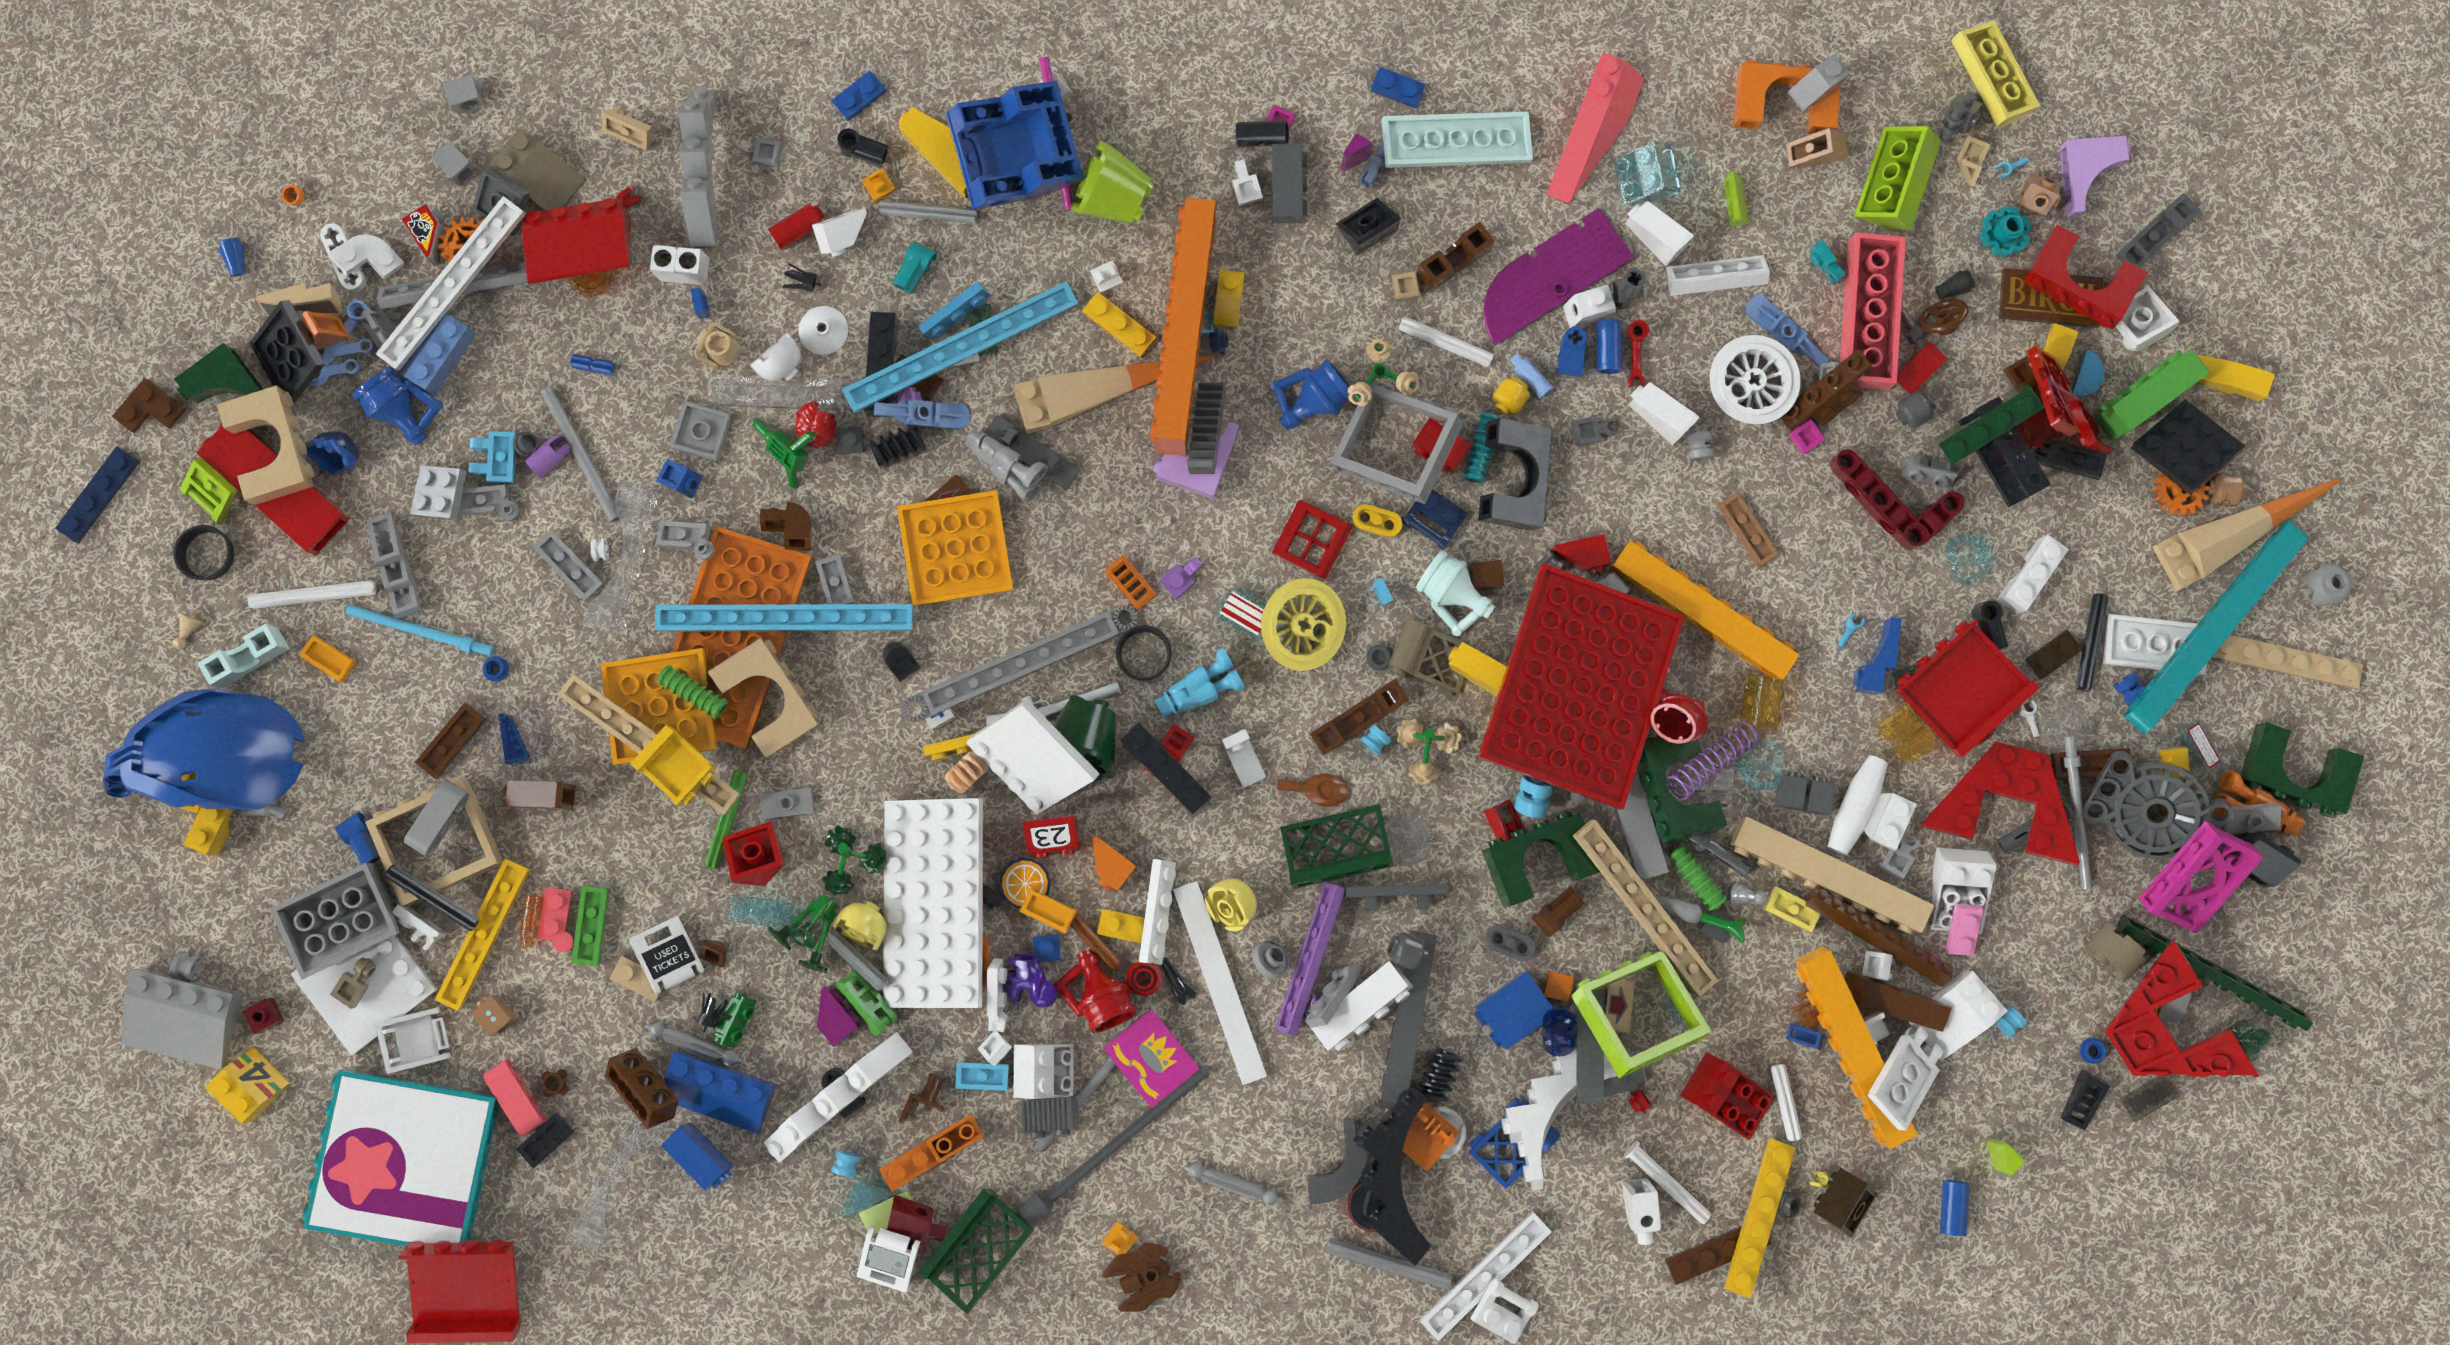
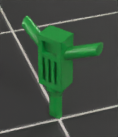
[752,418,816,489]

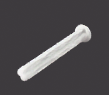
[1624,1141,1711,1224]

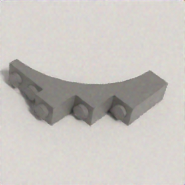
[678,87,719,247]

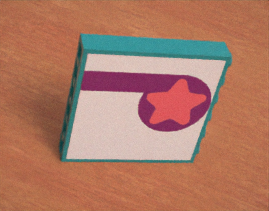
[302,1069,499,1246]

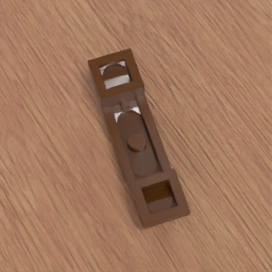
[1310,678,1409,755]

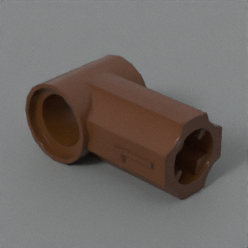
[1531,887,1584,937]

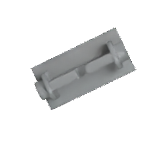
[361,308,396,349]
[1900,455,1958,488]

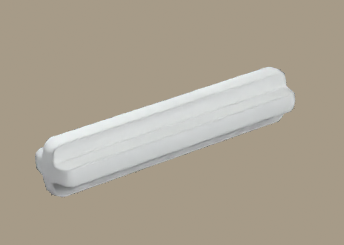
[1771,1064,1802,1141]

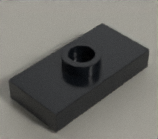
[516,1113,575,1169]

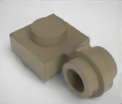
[330,957,376,1009]

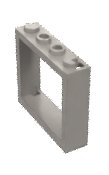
[1330,383,1464,504]

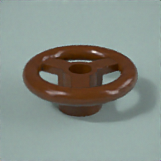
[1918,299,1969,335]

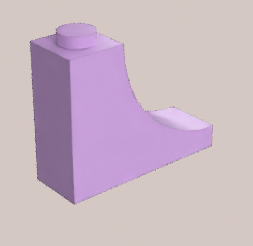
[2059,136,2131,219]
[1154,422,1239,500]

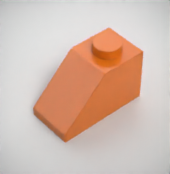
[1092,835,1137,892]

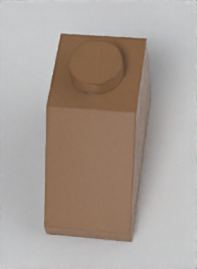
[1786,128,1848,168]

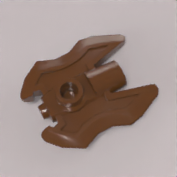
[1102,1243,1181,1312]

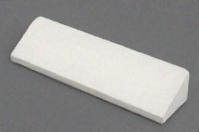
[1666,255,1770,296]

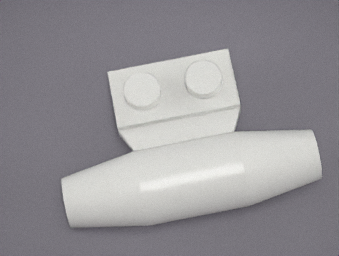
[1827,755,1917,856]

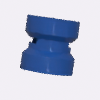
[2113,672,2146,707]

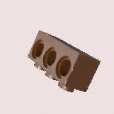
[605,1048,679,1129]

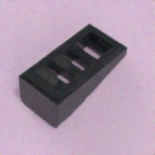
[2060,1070,2110,1130]

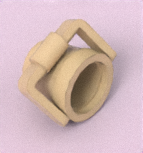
[694,322,740,370]

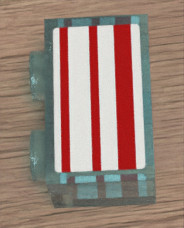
[1215,588,1266,642]

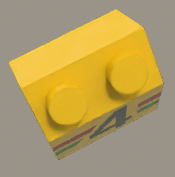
[204,1047,290,1124]

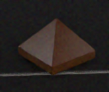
[700,940,728,967]

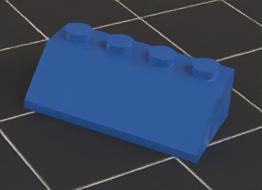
[664,1050,777,1134]

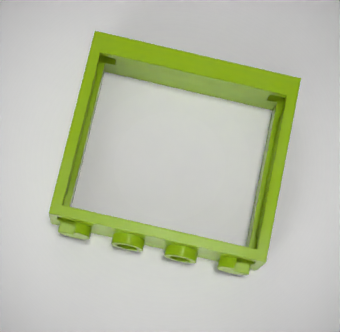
[1571,950,1712,1079]

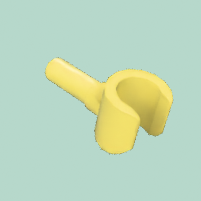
[1809,1171,1830,1188]

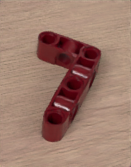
[1830,449,1965,550]

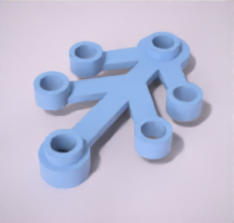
[309,300,375,387]

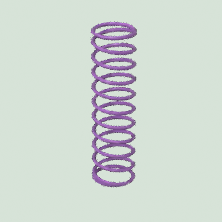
[1668,721,1759,800]

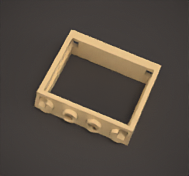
[365,777,503,907]

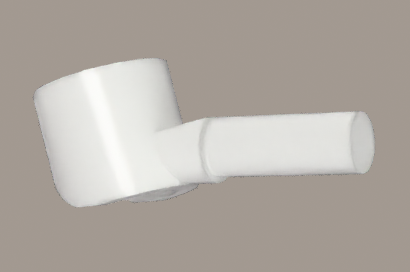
[2018,701,2040,737]

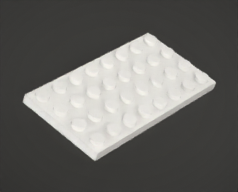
[883,798,983,1008]

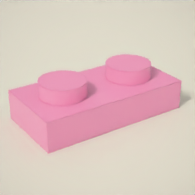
[1946,904,1983,956]

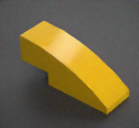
[2197,355,2275,402]

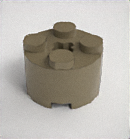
[2082,922,2149,982]

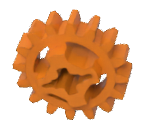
[438,217,490,264]
[2151,471,2210,517]

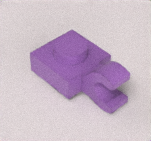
[1159,557,1203,599]

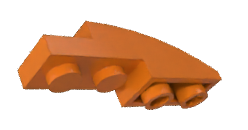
[879,1114,984,1192]

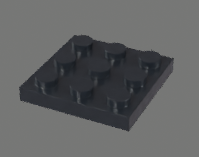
[250,300,325,404]
[2131,399,2245,496]

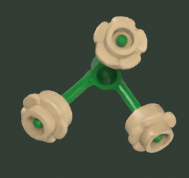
[1348,339,1419,406]

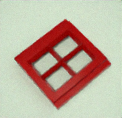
[1272,500,1353,580]

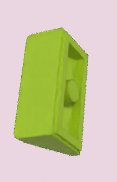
[1724,172,1749,227]
[1986,1138,2025,1175]

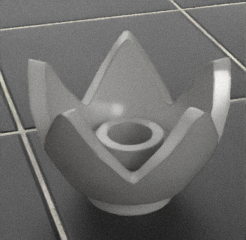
[2303,563,2352,606]

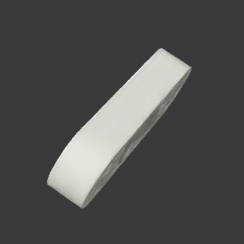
[320,223,366,292]

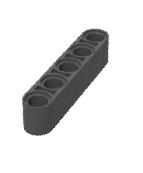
[1576,983,1604,1104]

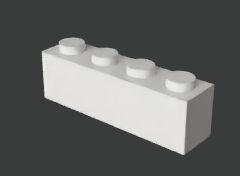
[1310,961,1413,1052]

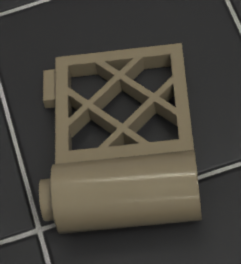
[1388,619,1476,697]

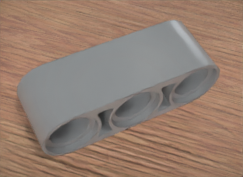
[404,780,470,857]

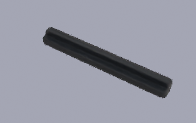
[2076,593,2109,692]
[384,865,480,931]

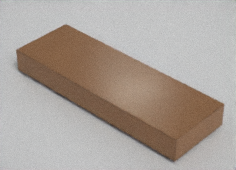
[1716,491,1780,568]

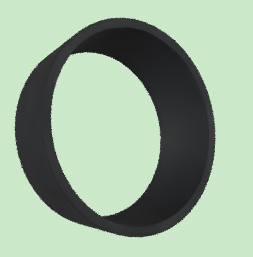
[174,525,234,580]
[1116,625,1172,681]

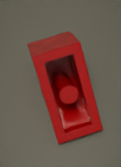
[1552,534,1611,575]

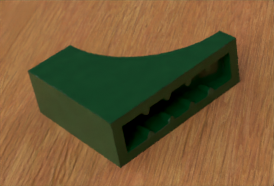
[174,343,264,404]

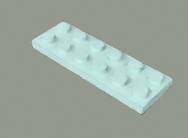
[1381,112,1533,168]

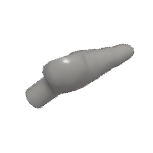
[238,800,289,820]

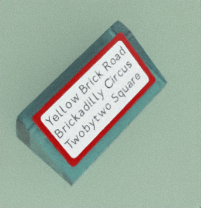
[2176,718,2224,775]

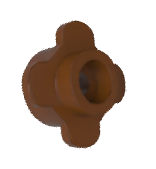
[541,1069,569,1097]

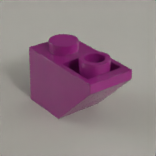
[817,986,861,1047]

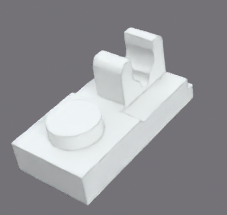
[392,904,447,950]

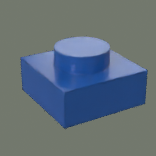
[1032,934,1061,963]

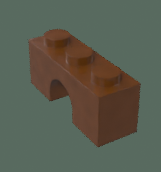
[1417,222,1495,292]

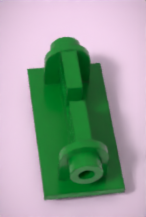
[714,992,757,1048]

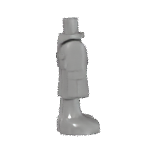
[965,429,1048,503]

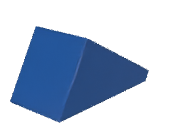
[1786,1023,1825,1050]

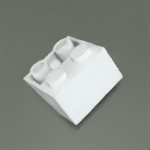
[1014,1044,1074,1099]

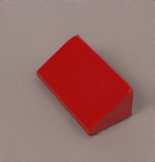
[1483,799,1532,846]

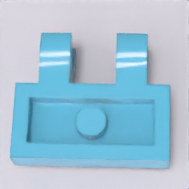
[468,431,517,484]

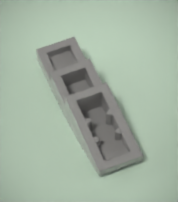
[366,512,422,619]

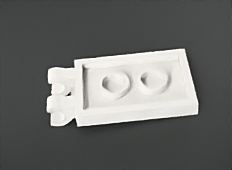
[1867,1027,1943,1130]

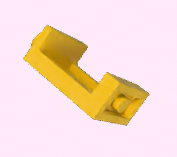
[630,725,717,807]

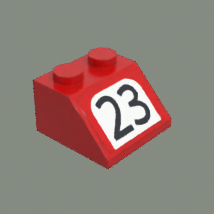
[1022,816,1080,859]

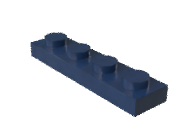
[55,446,140,544]

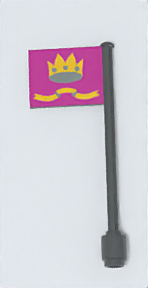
[1016,1008,1209,1229]

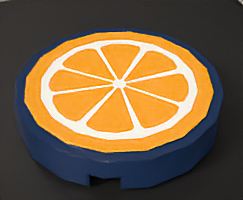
[999,858,1051,909]

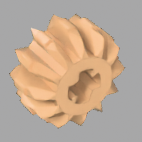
[945,751,988,794]

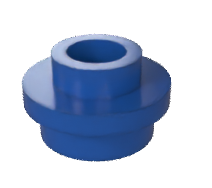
[483,656,509,682]
[2079,1038,2106,1064]

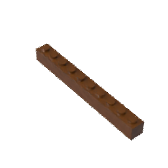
[1805,886,1953,987]

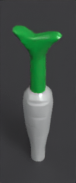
[1653,895,1746,943]

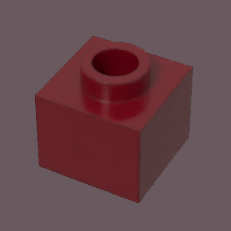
[242,998,284,1034]

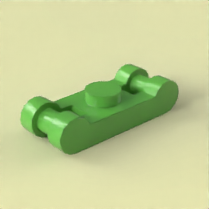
[836,969,897,1036]

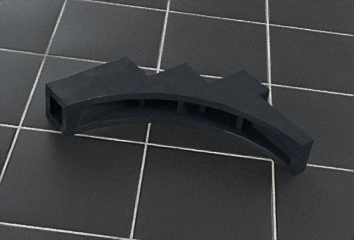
[1353,1086,1432,1266]

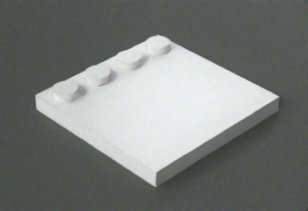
[966,699,1099,815]
[290,935,438,1056]

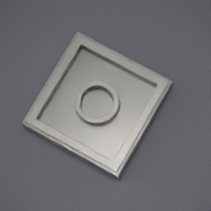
[669,400,733,462]

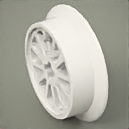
[1710,335,1800,424]

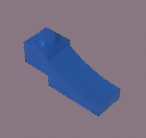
[1853,617,1901,695]

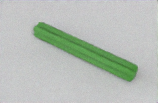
[705,770,747,869]

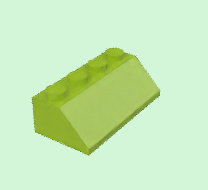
[1854,126,1941,231]

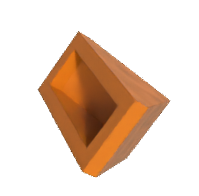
[302,311,350,350]

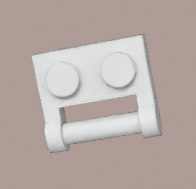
[1470,1279,1538,1344]

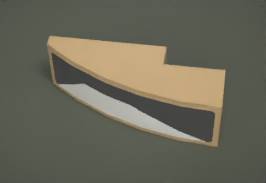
[256,283,342,320]

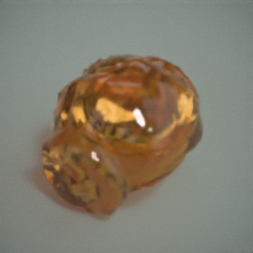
[566,270,617,298]

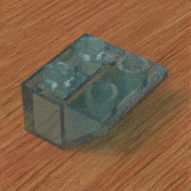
[1613,141,1681,206]

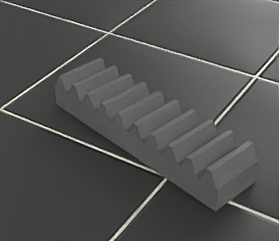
[1187,382,1226,474]

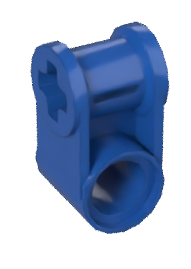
[1556,326,1587,377]

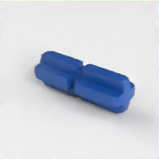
[570,354,615,376]

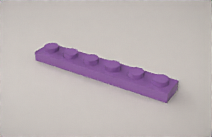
[1275,882,1345,1037]

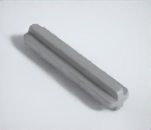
[827,931,888,991]

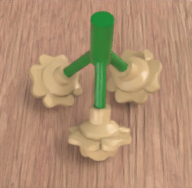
[1397,718,1463,785]

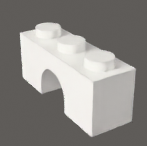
[1996,535,2069,614]

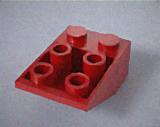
[1680,1052,1776,1140]

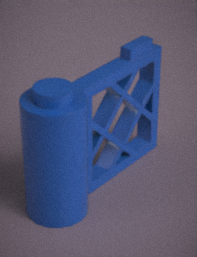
[1469,1097,1561,1189]

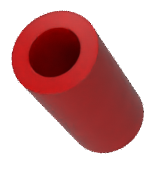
[768,203,825,251]

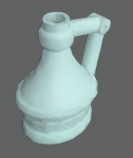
[1416,550,1496,636]

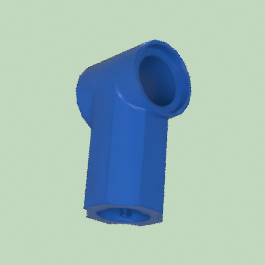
[335,812,380,864]

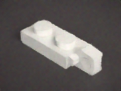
[987,958,1008,1032]

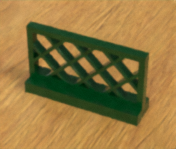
[1280,804,1394,889]
[918,1189,1034,1314]

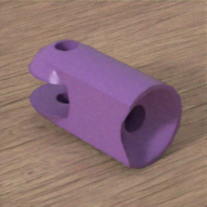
[525,435,571,478]

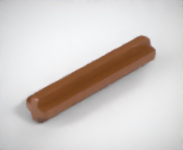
[1070,913,1122,971]

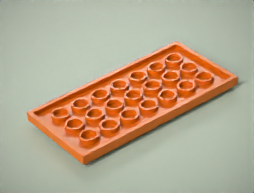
[672,526,813,749]

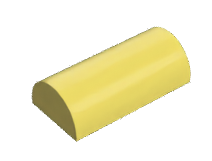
[1951,20,2040,128]

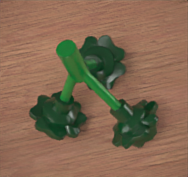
[822,825,887,895]

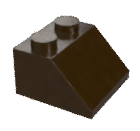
[1813,1167,1878,1238]

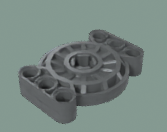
[2083,751,2234,860]

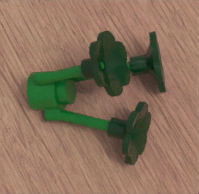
[767,895,837,974]

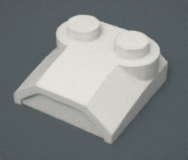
[2116,286,2180,351]

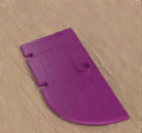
[1483,208,1635,346]

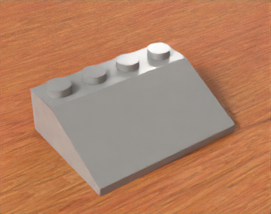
[270,863,399,980]
[122,968,245,1070]

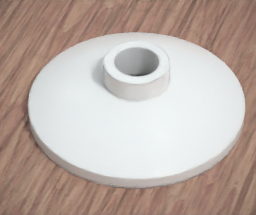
[799,306,849,355]

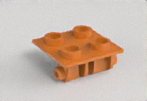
[1403,1102,1460,1172]

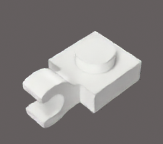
[1232,159,1263,206]

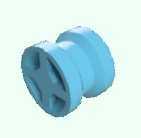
[1360,725,1392,756]
[1995,1005,2027,1038]
[831,1150,862,1177]

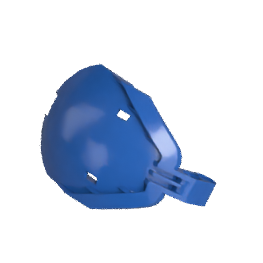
[103,688,305,810]

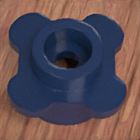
[1209,327,1229,355]

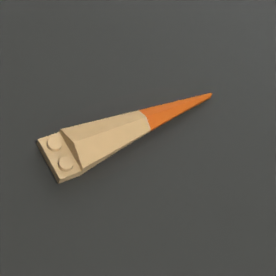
[1013,354,1213,434]
[2152,479,2341,591]

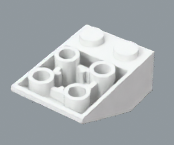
[1931,847,1997,934]

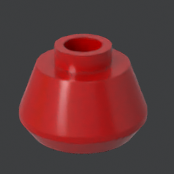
[1126,962,1162,996]

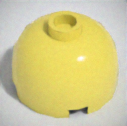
[1205,878,1257,931]
[833,901,886,950]

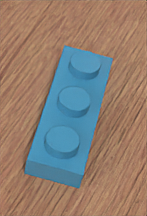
[918,281,991,340]

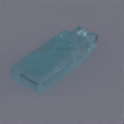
[728,894,801,928]

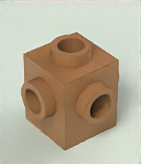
[2018,173,2061,216]

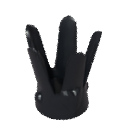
[782,263,822,293]
[696,992,729,1032]

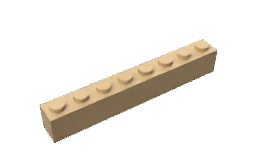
[1729,816,1935,936]

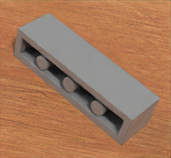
[1612,773,1670,880]

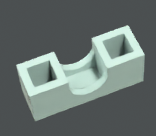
[197,624,290,688]

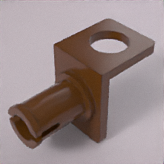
[899,1073,945,1125]

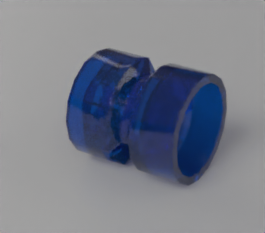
[1542,1008,1577,1057]

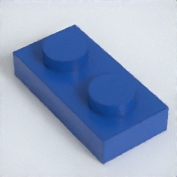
[1371,67,1426,109]
[831,70,886,121]

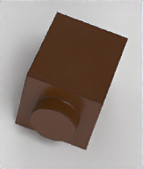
[1468,560,1504,591]

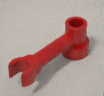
[1627,320,1649,388]

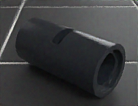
[1236,120,1289,147]

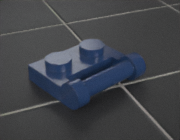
[1402,489,1468,550]

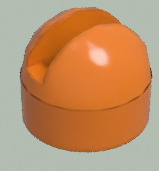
[281,185,305,206]

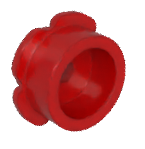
[1628,1089,1652,1114]

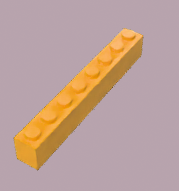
[1609,541,1799,682]
[1794,946,1918,1150]

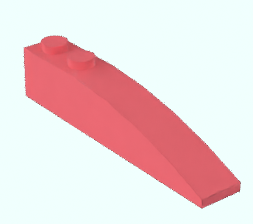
[1546,52,1644,204]

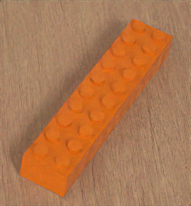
[1150,197,1216,456]

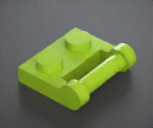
[180,458,238,524]

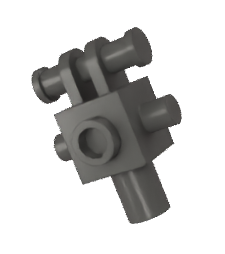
[1939,92,1983,144]

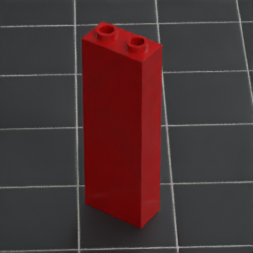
[197,422,351,556]

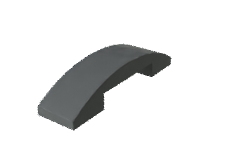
[2116,193,2201,268]

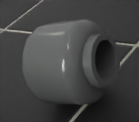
[1896,391,1936,428]
[1387,932,1428,970]

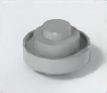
[1253,940,1289,979]

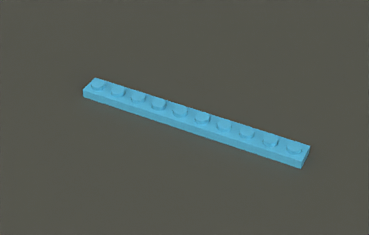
[842,281,1078,413]
[655,604,913,632]

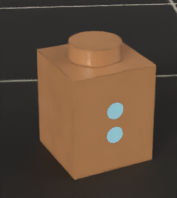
[471,995,518,1037]

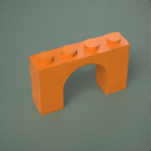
[1733,60,1840,134]

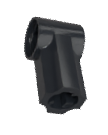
[837,128,889,167]
[1972,601,2008,649]

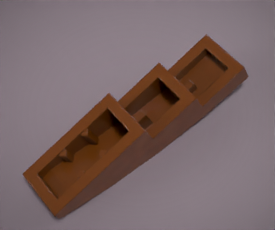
[1844,970,1952,1032]

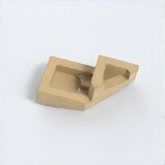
[1957,135,1991,187]

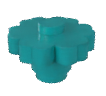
[1979,206,2032,258]

